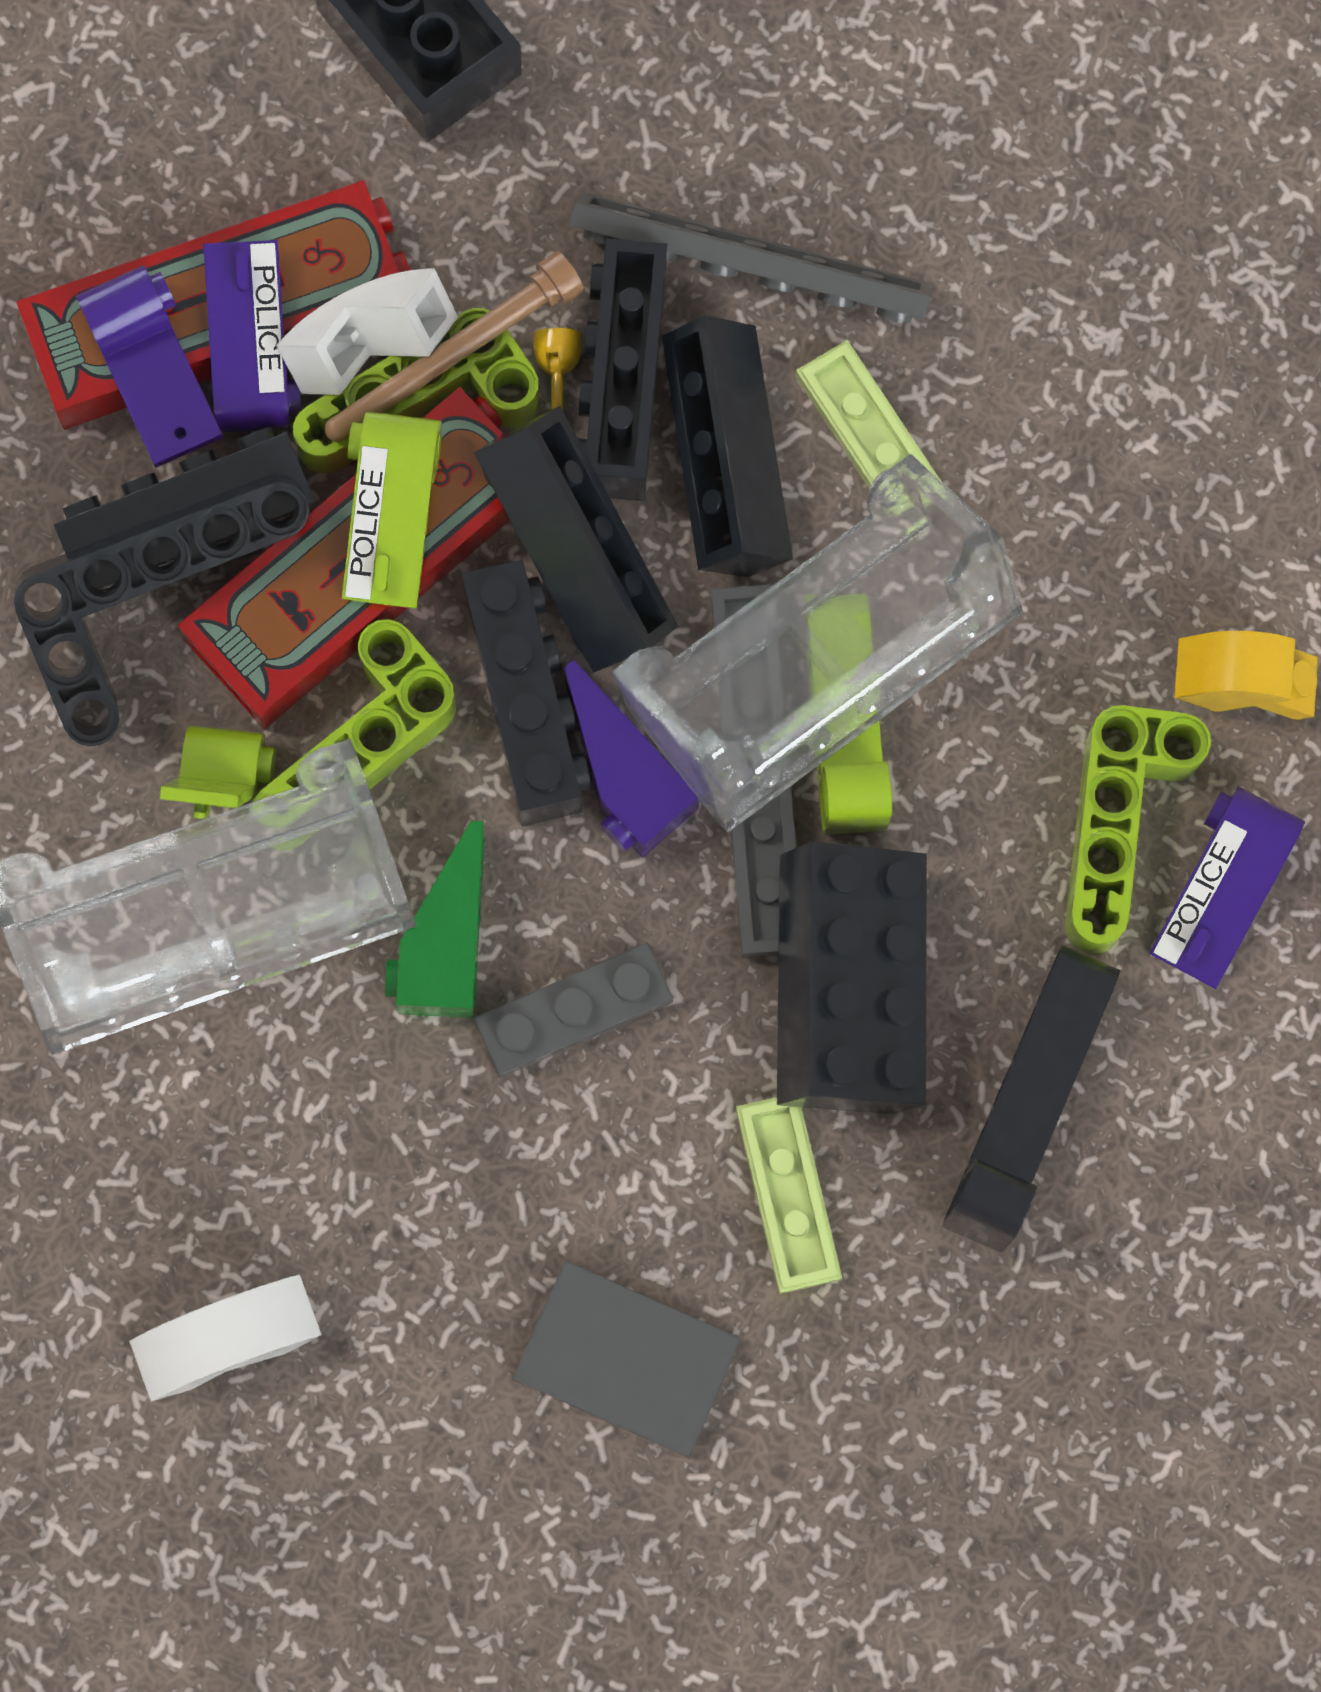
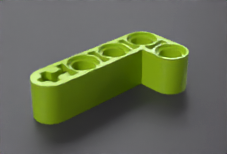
[293,308,539,473]
[803,594,892,835]
[251,619,456,852]
[1065,705,1211,955]

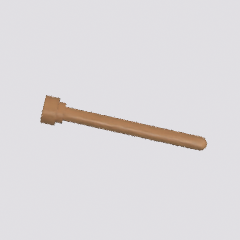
[325,251,585,442]

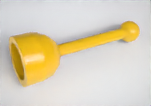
[533,328,582,410]

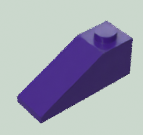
[564,660,700,858]

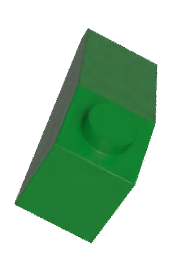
[385,821,485,1018]

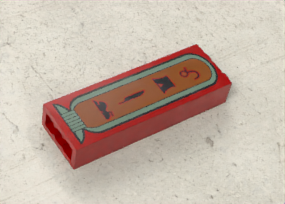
[16,180,410,430]
[177,387,510,730]

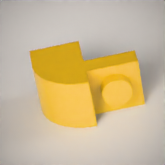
[1174,631,1318,720]

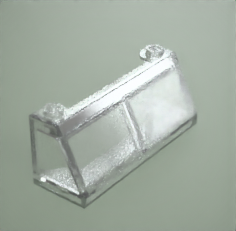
[612,454,1024,833]
[0,739,416,1055]

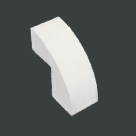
[277,268,458,395]
[130,1274,321,1402]

